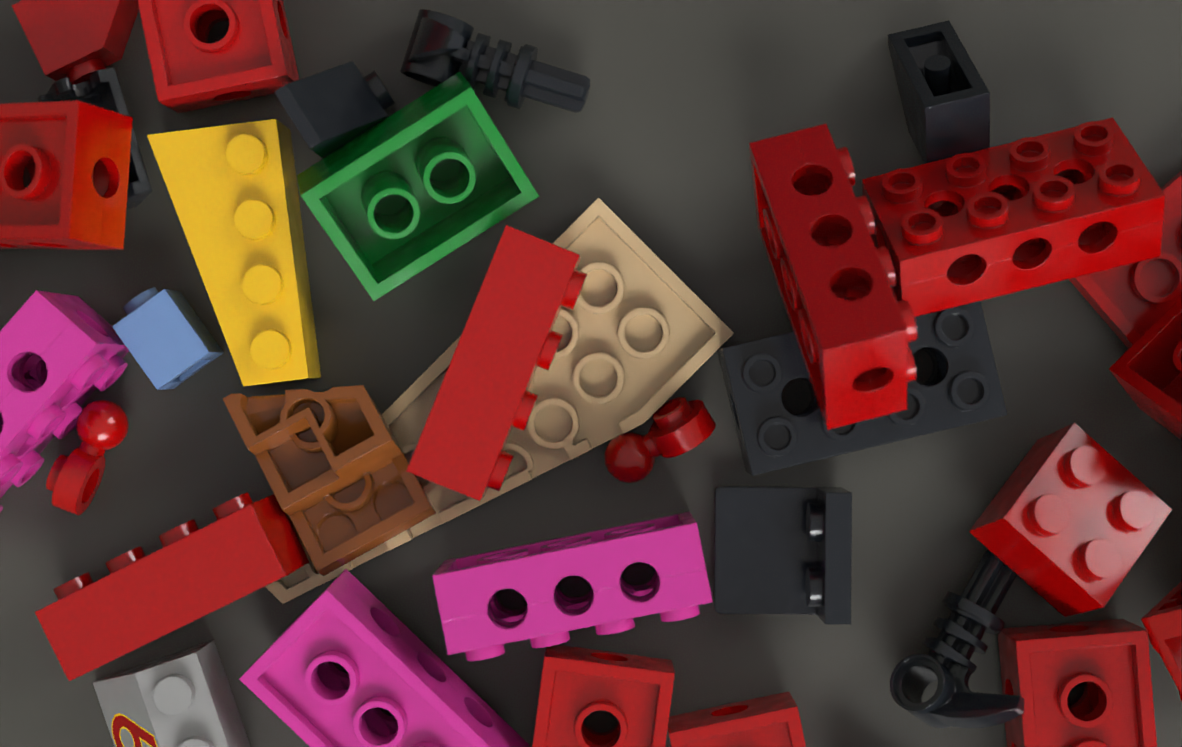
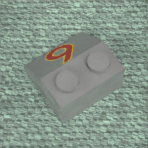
[92,640,251,747]

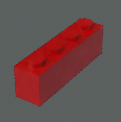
[406,225,587,501]
[35,492,310,682]

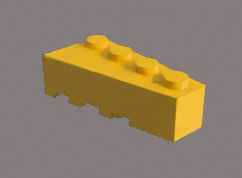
[147,119,321,386]

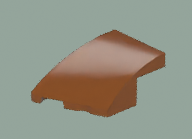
[222,385,436,576]

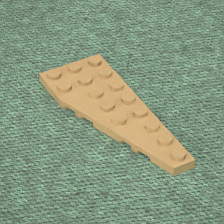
[265,197,734,604]

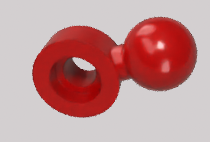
[604,397,716,483]
[46,400,129,516]

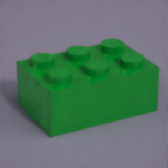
[296,72,539,301]

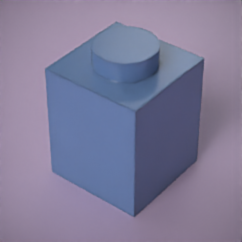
[112,287,224,390]

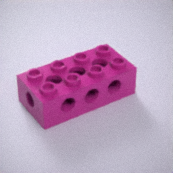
[0,290,129,513]
[432,511,713,661]
[239,569,529,747]

